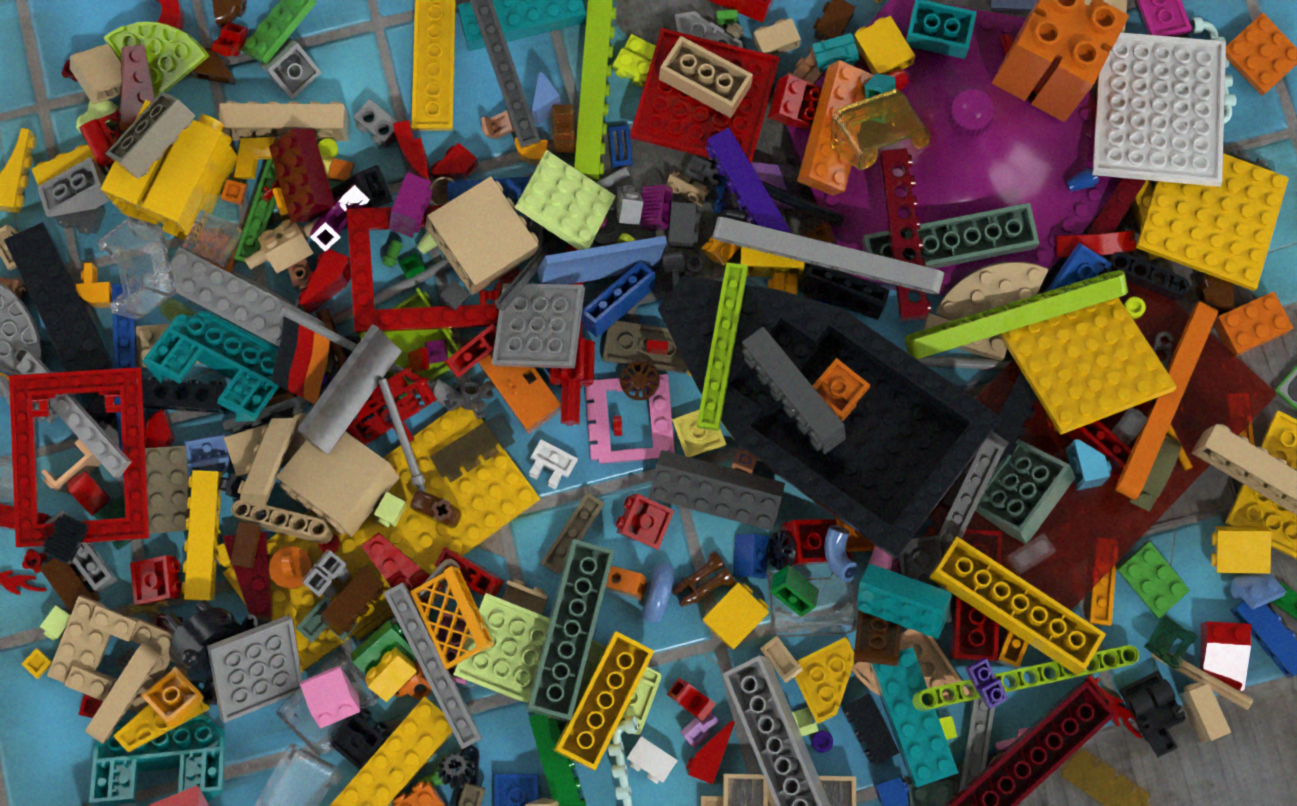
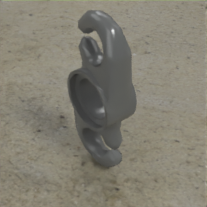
[1152,331,1174,370]

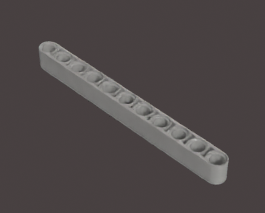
[712,217,944,294]

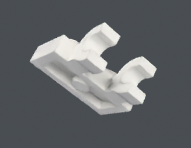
[529,439,578,490]

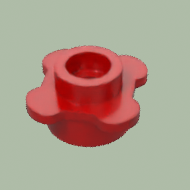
[22,549,47,573]

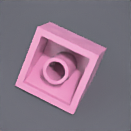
[300,665,360,728]

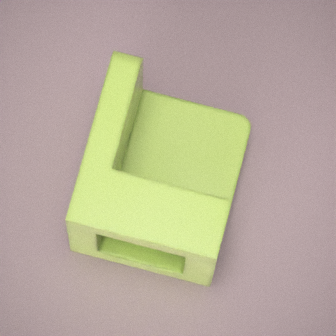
[792,707,818,737]

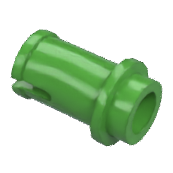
[381,240,403,268]
[418,769,444,787]

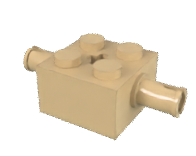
[244,218,318,273]

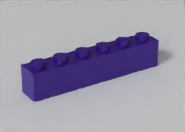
[705,128,792,234]

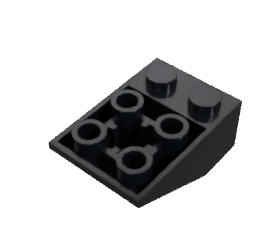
[331,165,394,230]

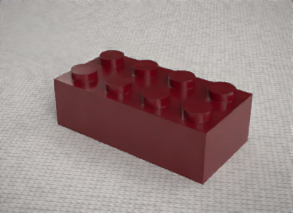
[269,128,335,223]

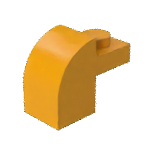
[515,138,549,165]
[75,263,112,308]

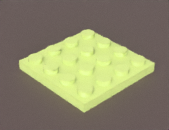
[514,150,616,250]

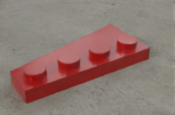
[361,532,442,603]

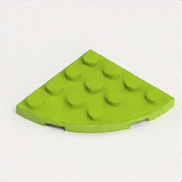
[103,21,209,99]

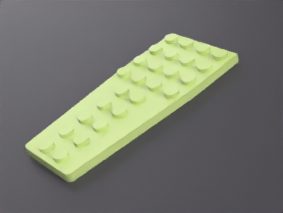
[453,593,661,735]

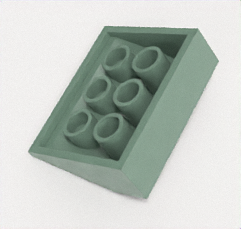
[975,439,1076,545]

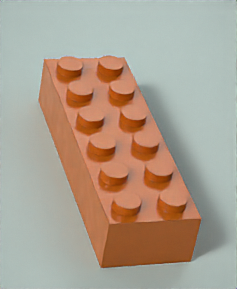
[797,60,874,196]

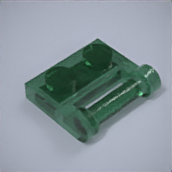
[1144,615,1197,669]

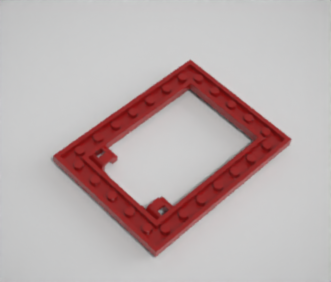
[347,202,520,333]
[9,367,150,548]

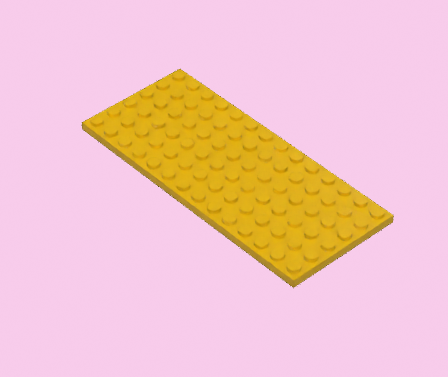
[223,406,541,674]

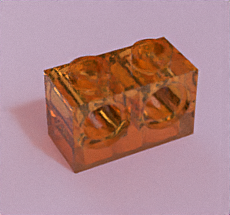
[552,104,575,152]

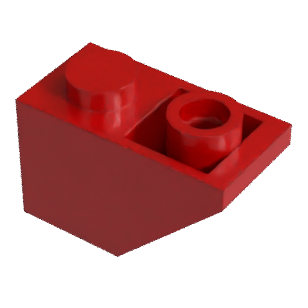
[431,142,478,180]

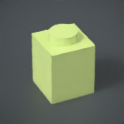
[374,492,408,527]
[40,605,71,641]

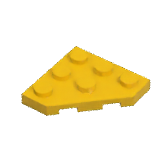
[794,636,855,724]

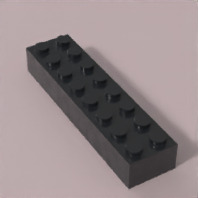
[4,222,114,372]

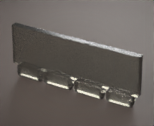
[430,412,515,483]

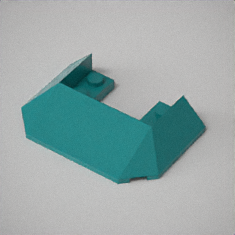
[143,310,280,422]
[89,714,226,806]

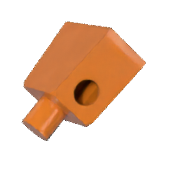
[606,566,649,601]

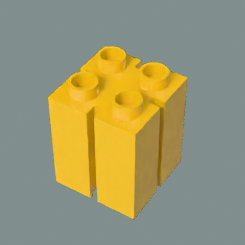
[101,100,237,245]

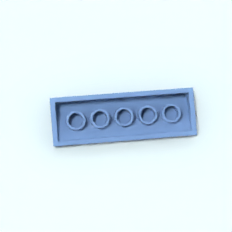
[537,236,667,284]

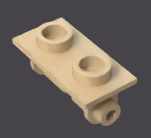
[666,171,710,207]

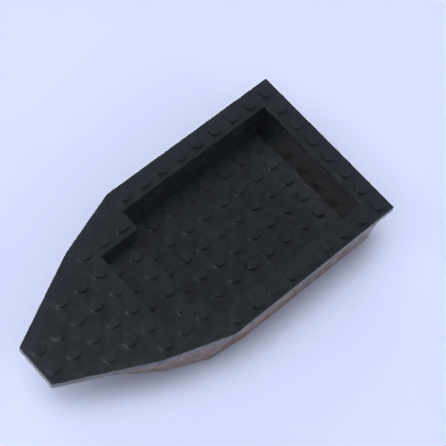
[657,276,1002,560]

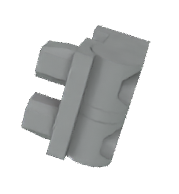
[302,549,351,599]

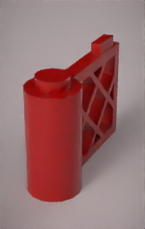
[79,111,122,167]

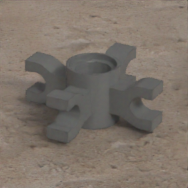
[445,375,495,419]

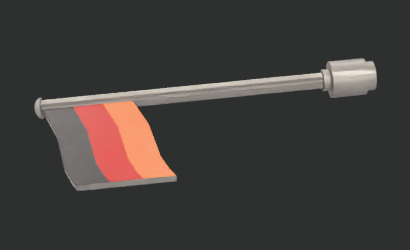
[273,306,459,406]

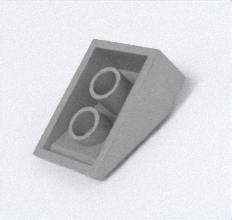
[37,157,110,217]

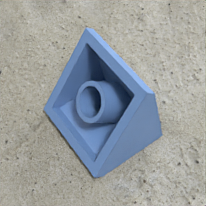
[532,72,562,125]

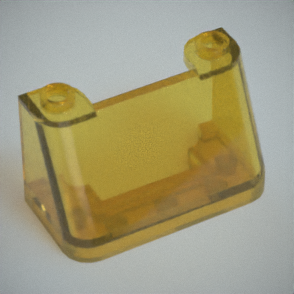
[831,89,930,170]

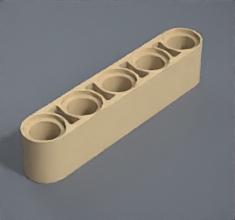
[231,500,333,544]
[85,642,162,744]

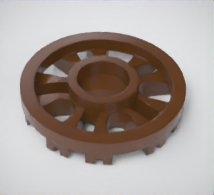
[620,361,660,401]

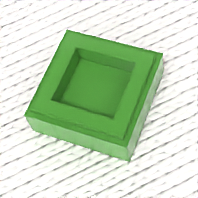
[716,10,738,26]

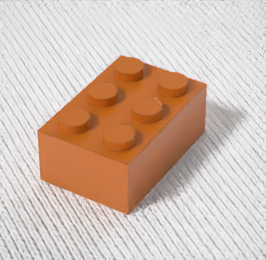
[1213,291,1294,359]

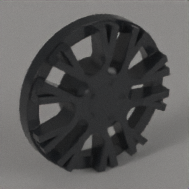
[768,530,796,570]

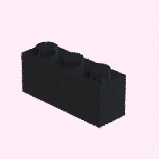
[843,694,900,765]

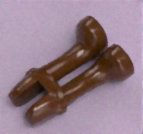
[671,550,737,608]

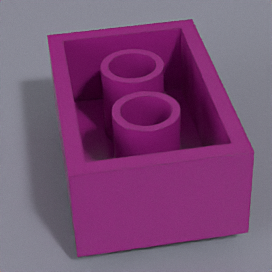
[389,172,433,238]

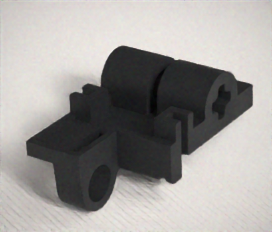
[1119,671,1186,758]

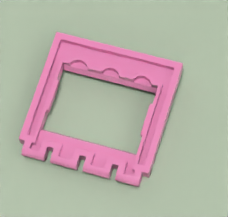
[585,374,675,464]

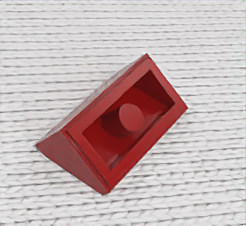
[67,471,110,516]

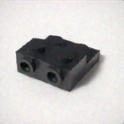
[328,708,391,770]

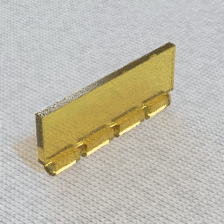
[1061,750,1151,806]

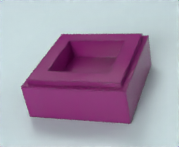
[425,339,448,364]

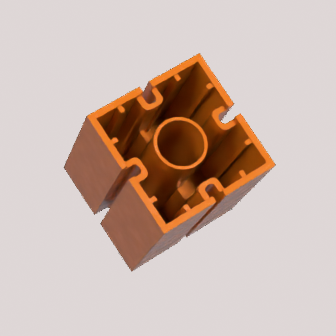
[992,0,1130,122]

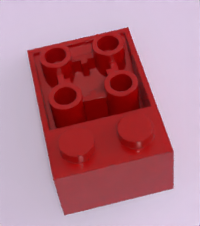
[768,74,822,131]
[299,249,351,314]

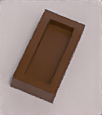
[230,522,262,569]

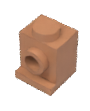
[288,258,312,291]

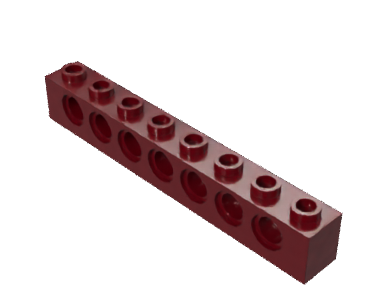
[879,148,931,322]

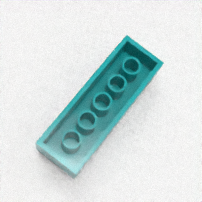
[458,0,586,51]
[869,647,958,788]

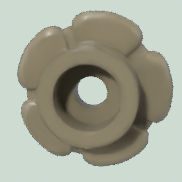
[725,22,744,39]

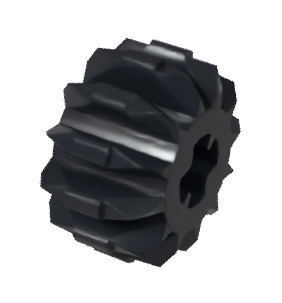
[438,750,475,789]

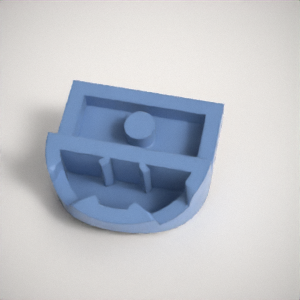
[184,433,231,475]
[1230,573,1287,609]

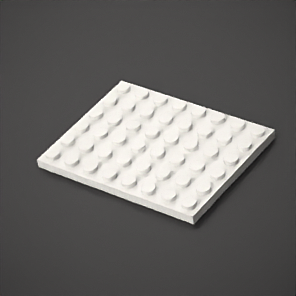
[1092,33,1226,187]

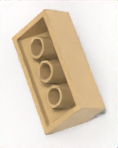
[238,418,297,509]

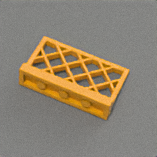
[410,566,495,670]

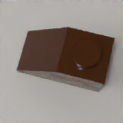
[191,47,235,85]

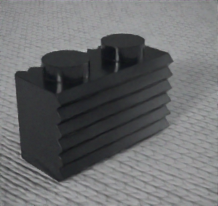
[43,514,91,565]

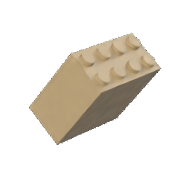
[425,176,539,295]
[276,432,400,537]

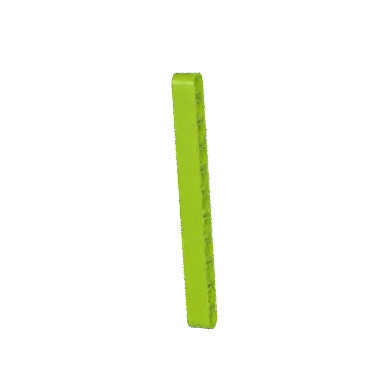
[904,270,1128,359]
[912,645,1139,711]

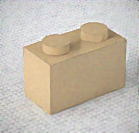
[753,18,801,56]

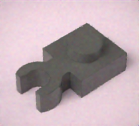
[684,155,723,186]

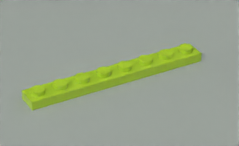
[697,262,748,431]

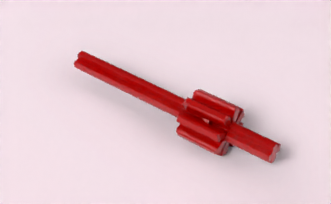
[549,242,595,426]

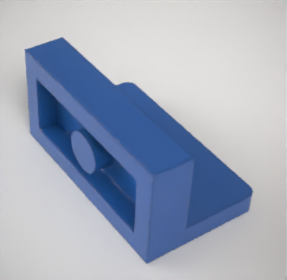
[733,533,769,579]

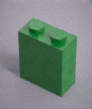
[350,620,417,675]

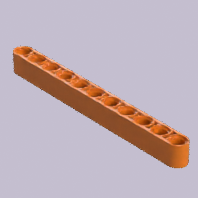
[1115,301,1218,500]

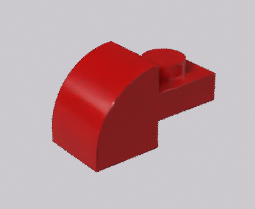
[211,22,248,57]

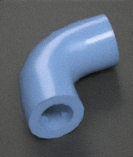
[824,525,859,582]
[642,563,675,623]

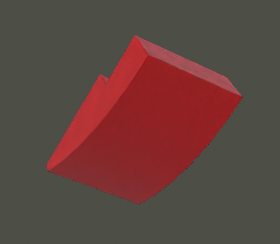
[393,120,432,184]

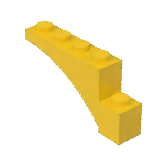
[0,128,36,213]

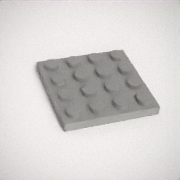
[492,284,585,369]
[207,615,303,723]

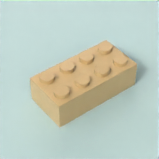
[659,36,753,118]

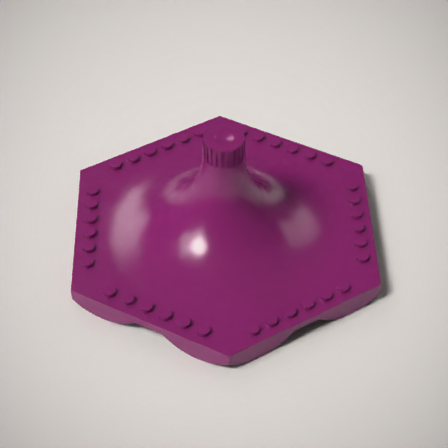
[785,0,1122,296]

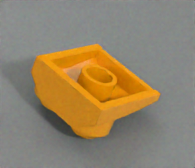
[141,667,204,727]

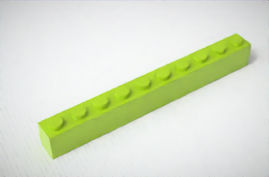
[574,0,617,181]

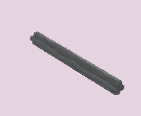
[495,234,563,311]

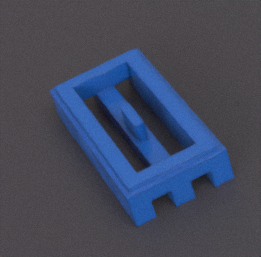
[609,125,633,168]

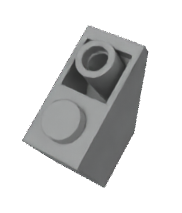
[616,185,644,225]

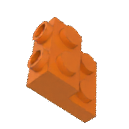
[812,358,870,422]
[392,780,446,806]

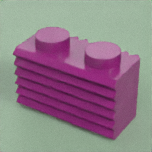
[639,184,673,231]

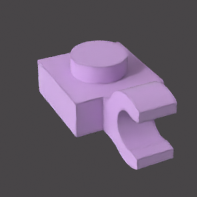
[680,713,719,749]

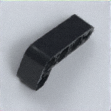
[1104,252,1190,301]

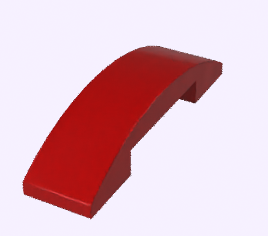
[1055,230,1135,257]

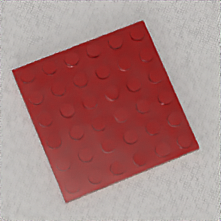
[630,28,780,165]

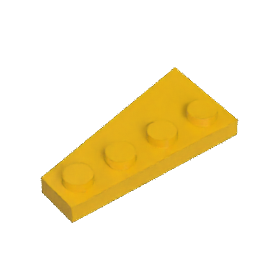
[113,701,210,753]

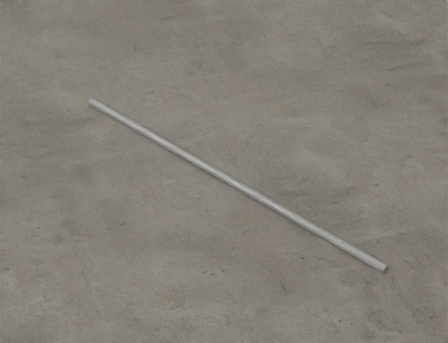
[332,167,630,326]

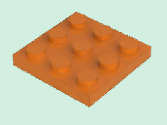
[1226,13,1297,96]

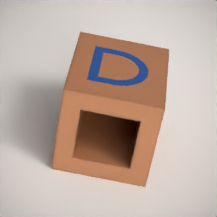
[731,449,757,474]

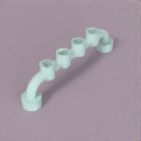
[1190,17,1237,124]
[608,715,638,806]

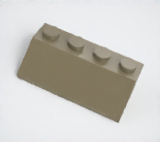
[106,91,195,179]

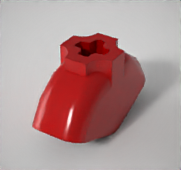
[145,408,175,448]

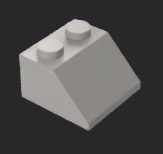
[259,38,322,99]

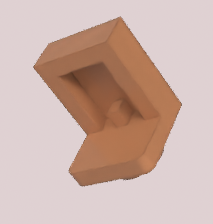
[481,110,515,140]

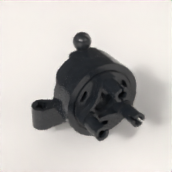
[163,600,272,705]

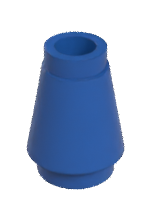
[1066,167,1099,192]

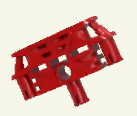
[345,367,438,446]

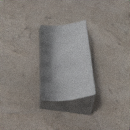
[297,324,402,455]

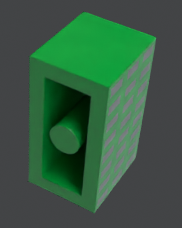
[770,565,819,617]

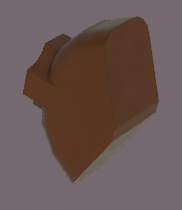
[212,0,247,27]
[1196,273,1234,313]
[410,490,462,528]

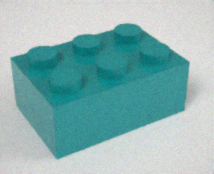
[906,0,977,59]

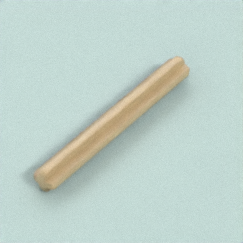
[1151,646,1253,710]

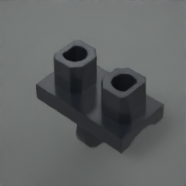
[218,474,246,500]

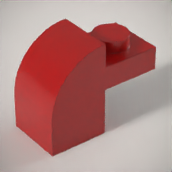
[666,677,716,721]

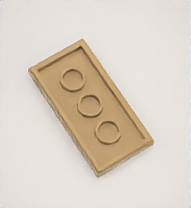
[224,412,307,477]

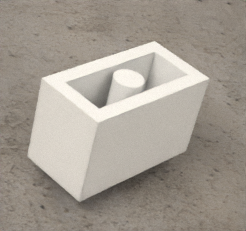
[627,736,678,784]

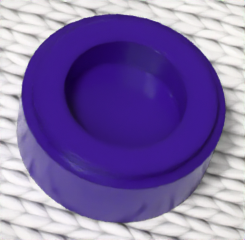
[811,731,833,753]

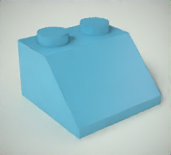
[1066,439,1112,491]

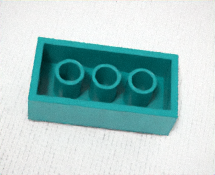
[856,563,952,639]

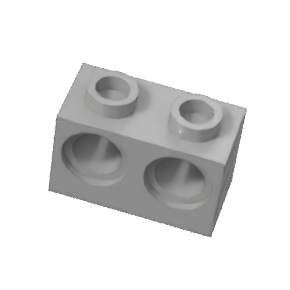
[354,99,398,148]

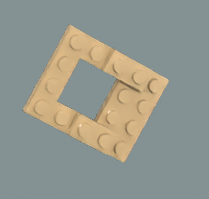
[47,595,174,713]

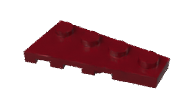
[223,531,274,618]

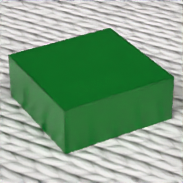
[398,253,426,280]

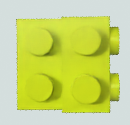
[612,34,656,87]

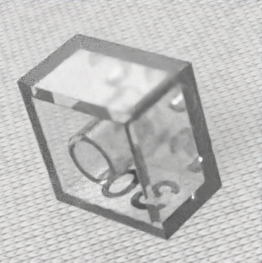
[182,210,243,269]

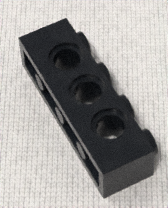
[800,264,890,320]
[142,377,226,414]

